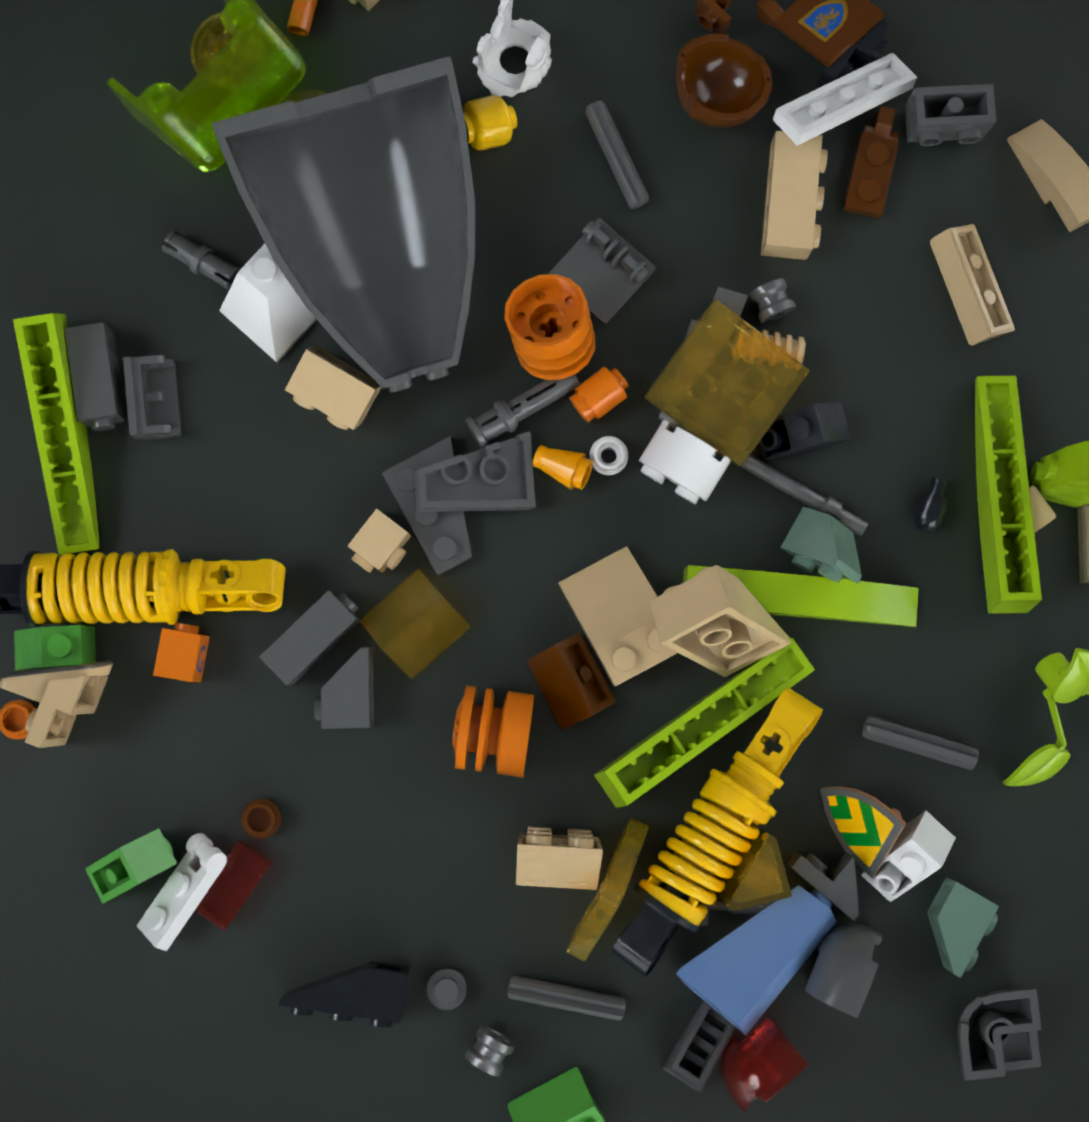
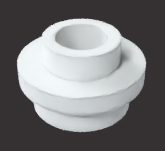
[589,436,628,476]

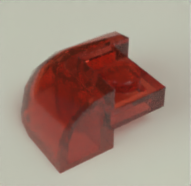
[720,1017,809,1112]

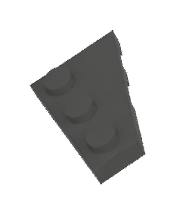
[414,431,536,512]
[382,436,472,576]

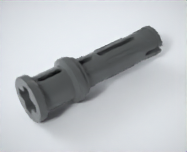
[465,375,580,449]

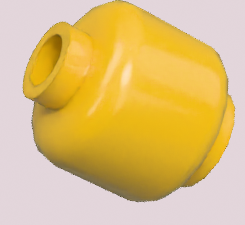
[463,95,517,151]

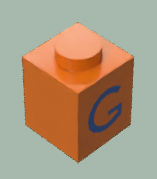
[153,623,210,682]

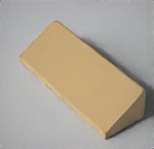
[930,224,1015,345]

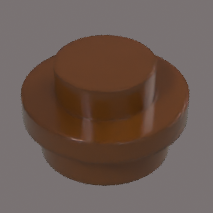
[241,798,282,839]

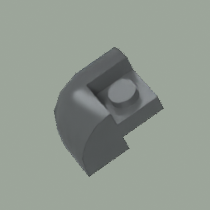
[804,921,882,1019]
[957,986,1042,1081]

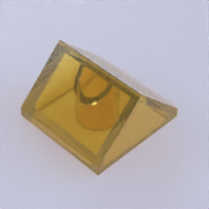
[360,569,470,679]
[718,827,792,911]

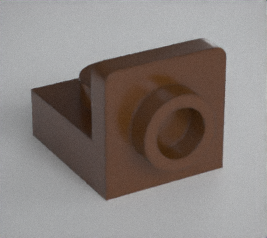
[694,0,735,34]

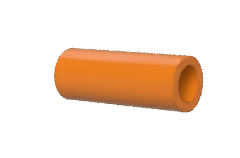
[286,0,318,36]

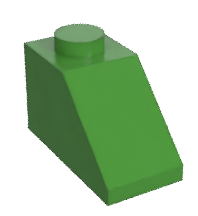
[14,625,96,670]
[85,828,177,904]

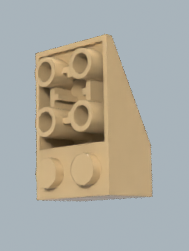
[516,826,603,890]

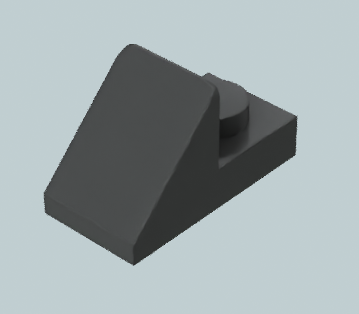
[786,851,859,921]

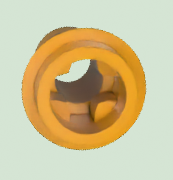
[533,445,593,490]

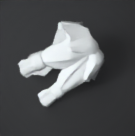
[472,0,552,97]

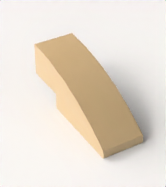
[1007,119,1089,232]

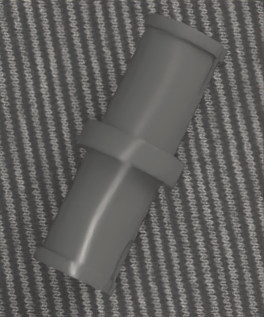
[162,230,240,290]

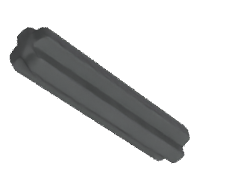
[586,100,649,209]
[862,716,979,770]
[507,976,626,1021]

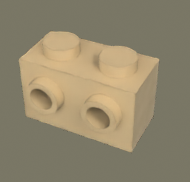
[285,344,382,430]

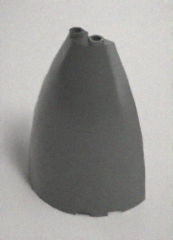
[212,56,475,392]

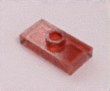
[195,840,273,931]

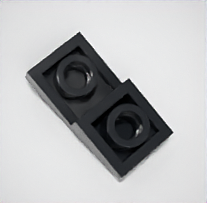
[816,20,890,88]

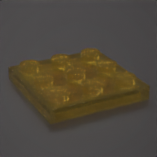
[644,299,810,467]

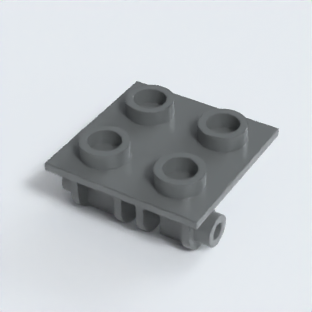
[548,217,657,325]

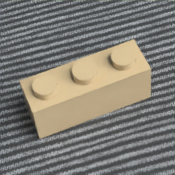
[761,131,828,260]

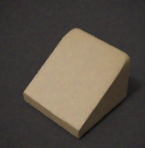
[1029,485,1057,533]

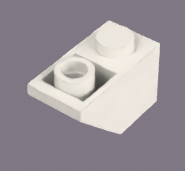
[861,811,956,902]

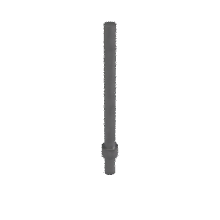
[658,405,869,537]

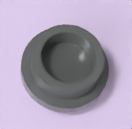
[427,968,467,1010]

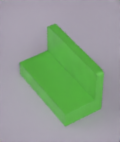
[507,1067,606,1122]

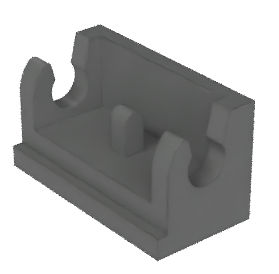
[123,355,182,441]

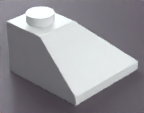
[219,244,317,363]

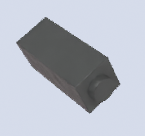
[64,322,127,431]
[259,590,361,686]

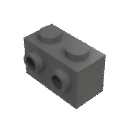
[904,84,996,146]

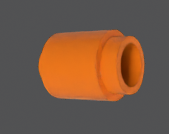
[569,367,629,423]

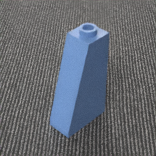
[676,885,837,1036]

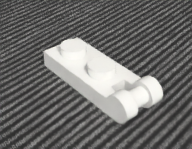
[137,833,227,951]

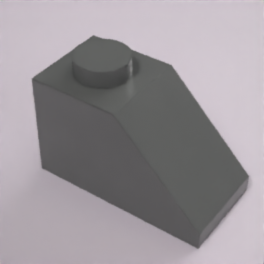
[314,647,374,729]

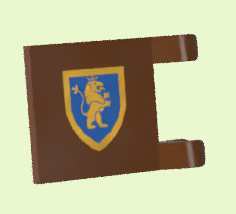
[756,0,884,68]

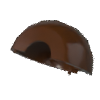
[676,33,772,128]

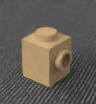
[348,508,411,573]

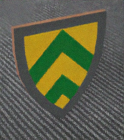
[820,786,906,878]

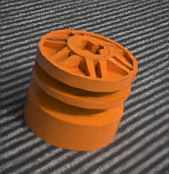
[504,274,595,380]
[452,685,535,778]

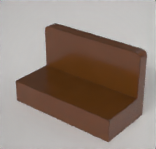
[527,632,616,730]

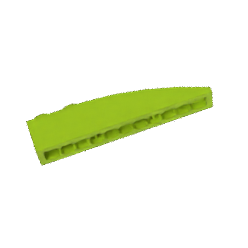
[13,313,100,555]
[975,376,1042,614]
[1029,440,1089,508]
[683,565,919,627]
[594,637,815,808]

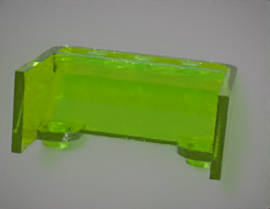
[106,0,306,171]

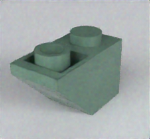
[781,507,862,583]
[927,877,999,978]

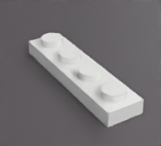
[773,52,917,146]

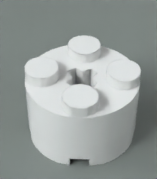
[639,420,731,505]

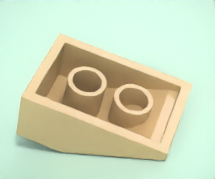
[558,546,678,686]
[649,564,791,677]

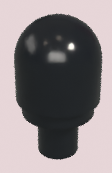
[913,477,949,533]

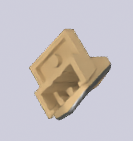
[0,660,113,748]

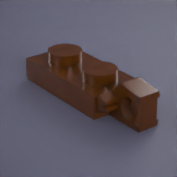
[843,106,899,219]

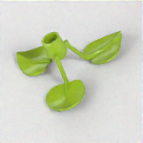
[1002,648,1089,786]

